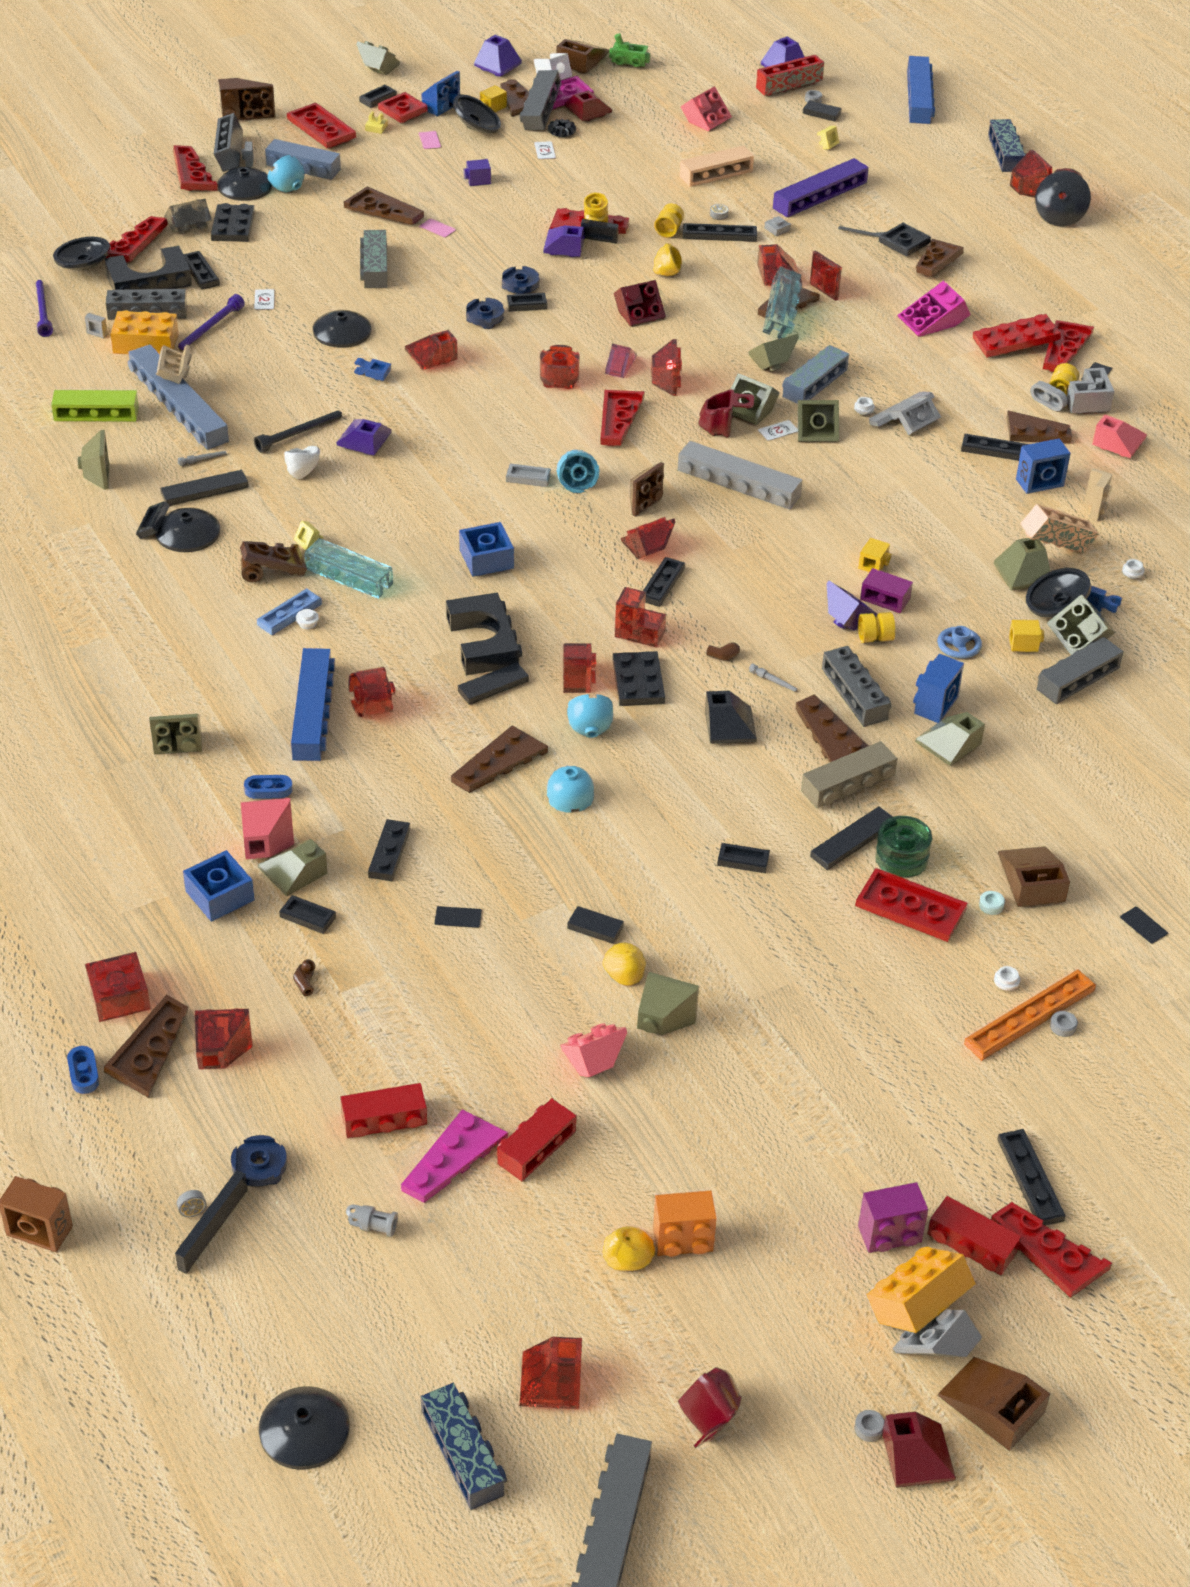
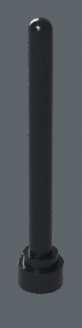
[254,410,342,453]

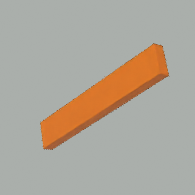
[964,969,1096,1061]

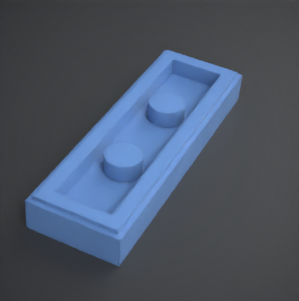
[257,588,322,635]

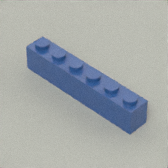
[907,56,935,124]
[291,648,335,761]

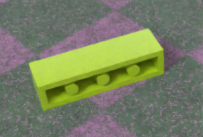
[51,390,139,422]

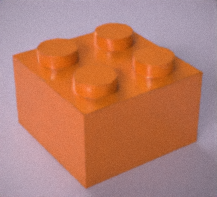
[653,1190,717,1257]

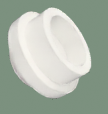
[854,397,875,415]
[1122,559,1144,579]
[296,609,319,629]
[994,966,1020,990]

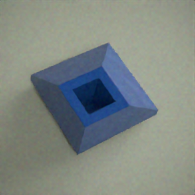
[421,71,460,117]

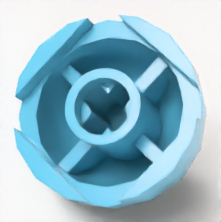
[268,155,305,192]
[556,449,600,493]
[567,694,614,738]
[547,766,594,813]

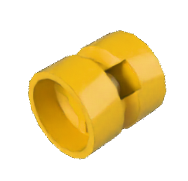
[584,192,609,223]
[654,203,685,238]
[1049,363,1080,397]
[858,612,895,643]

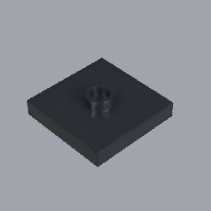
[878,222,931,256]

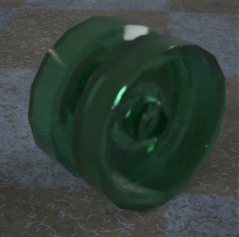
[875,816,933,878]

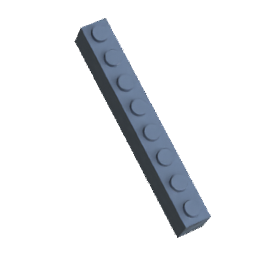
[128,344,229,450]

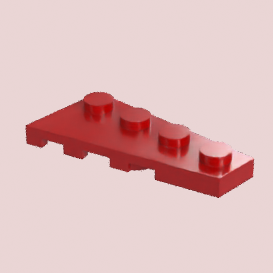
[549,208,629,234]
[106,216,168,263]
[1043,320,1094,372]
[600,389,645,446]

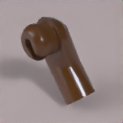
[706,642,740,661]
[293,959,316,996]

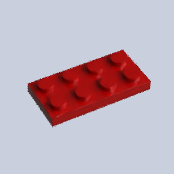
[287,102,356,149]
[973,314,1061,358]
[855,868,968,942]

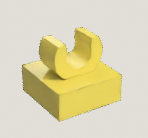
[365,111,388,134]
[817,126,840,149]
[294,521,323,551]

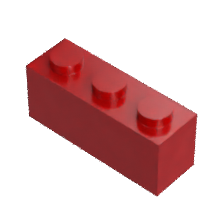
[340,1083,427,1138]
[497,1098,577,1182]
[927,1196,1022,1276]

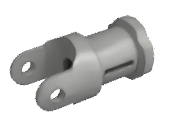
[346,1204,398,1237]

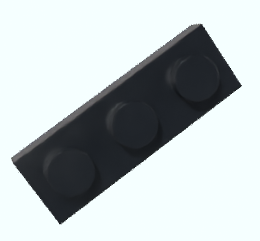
[368,819,410,882]

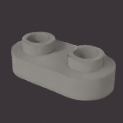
[1030,381,1068,411]

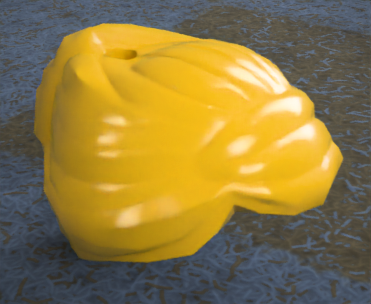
[653,243,682,276]
[603,942,646,986]
[602,1226,655,1271]

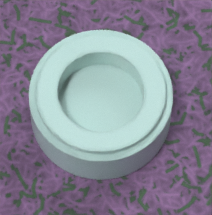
[979,891,1005,915]

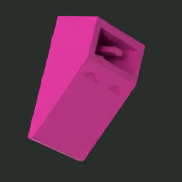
[897,280,971,337]

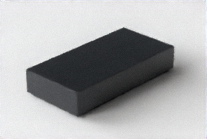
[359,84,397,108]
[803,100,842,122]
[581,219,619,244]
[507,293,547,312]
[136,501,170,539]
[717,843,770,874]
[279,895,336,934]
[567,906,624,944]

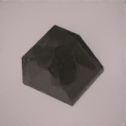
[164,199,212,234]

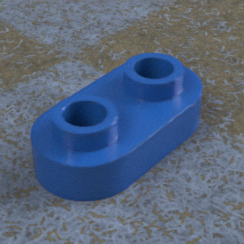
[244,775,293,799]
[67,1046,99,1094]

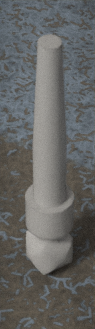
[178,451,227,466]
[749,663,797,692]

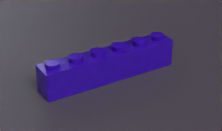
[773,158,869,218]

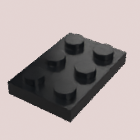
[211,203,255,242]
[612,651,665,706]

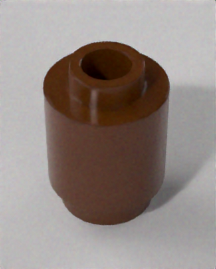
[241,556,264,582]

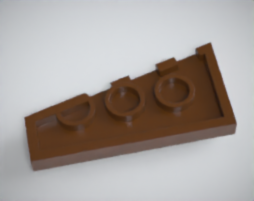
[343,186,424,225]
[796,694,869,762]
[451,725,548,793]
[104,994,188,1098]

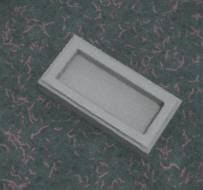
[506,464,551,487]

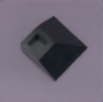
[705,690,757,744]

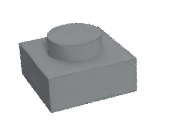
[241,142,254,167]
[764,216,791,236]
[85,313,108,338]

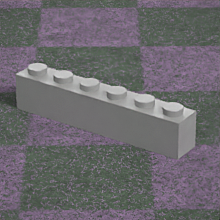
[678,441,802,510]

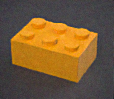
[110,310,179,354]
[866,1247,976,1333]

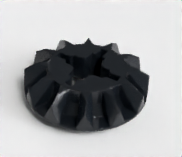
[548,118,576,137]

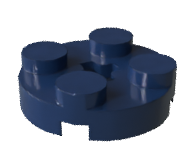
[502,266,540,294]
[466,298,504,329]
[231,1135,287,1187]

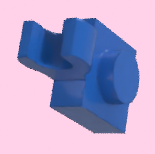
[354,358,391,381]
[1087,586,1122,613]

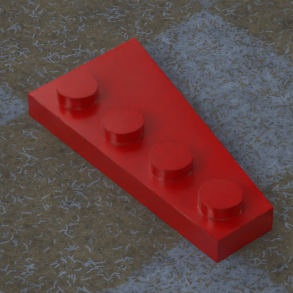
[173,145,218,191]
[991,1202,1112,1298]

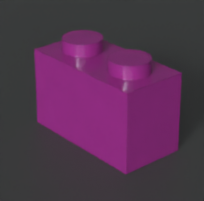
[860,568,913,614]

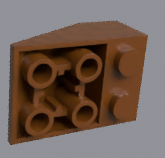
[556,39,610,73]
[218,78,276,120]
[998,846,1070,907]
[938,1357,1050,1451]

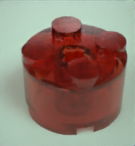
[540,345,580,389]
[348,666,395,717]

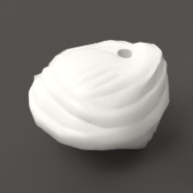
[284,446,320,479]

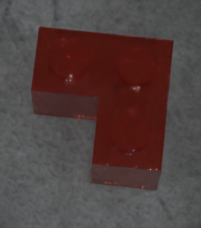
[615,587,666,648]
[563,643,596,693]

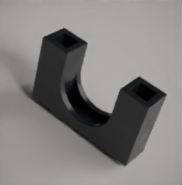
[104,246,192,290]
[446,592,522,675]

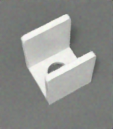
[534,53,572,80]

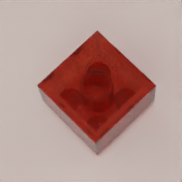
[85,952,151,1022]

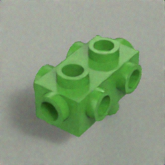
[609,33,651,67]

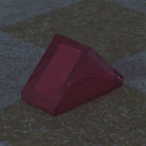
[605,343,637,378]

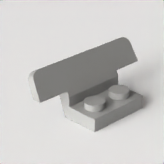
[869,392,941,435]

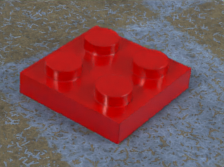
[378,92,428,123]

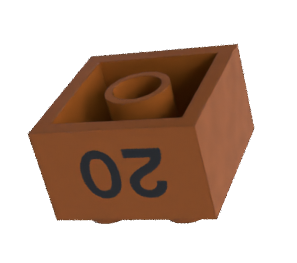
[0,1176,73,1253]

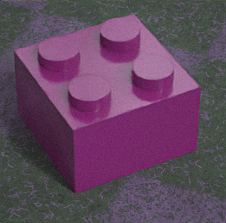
[858,1182,929,1253]

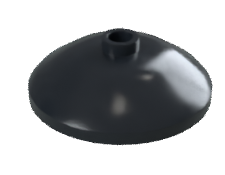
[453,94,501,133]
[217,167,272,201]
[1035,171,1091,227]
[53,236,111,271]
[313,310,372,348]
[155,507,220,552]
[1026,568,1091,618]
[259,1386,350,1470]

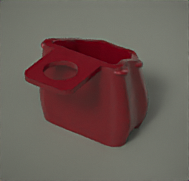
[698,389,754,438]
[678,1367,742,1448]

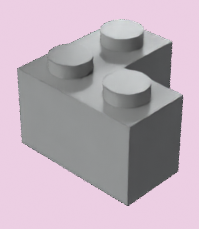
[1067,368,1114,414]

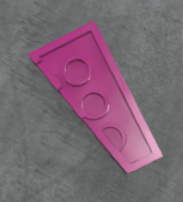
[401,1109,508,1203]

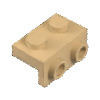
[156,345,192,384]
[1084,468,1112,521]

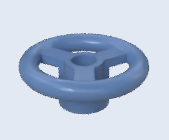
[937,626,982,659]

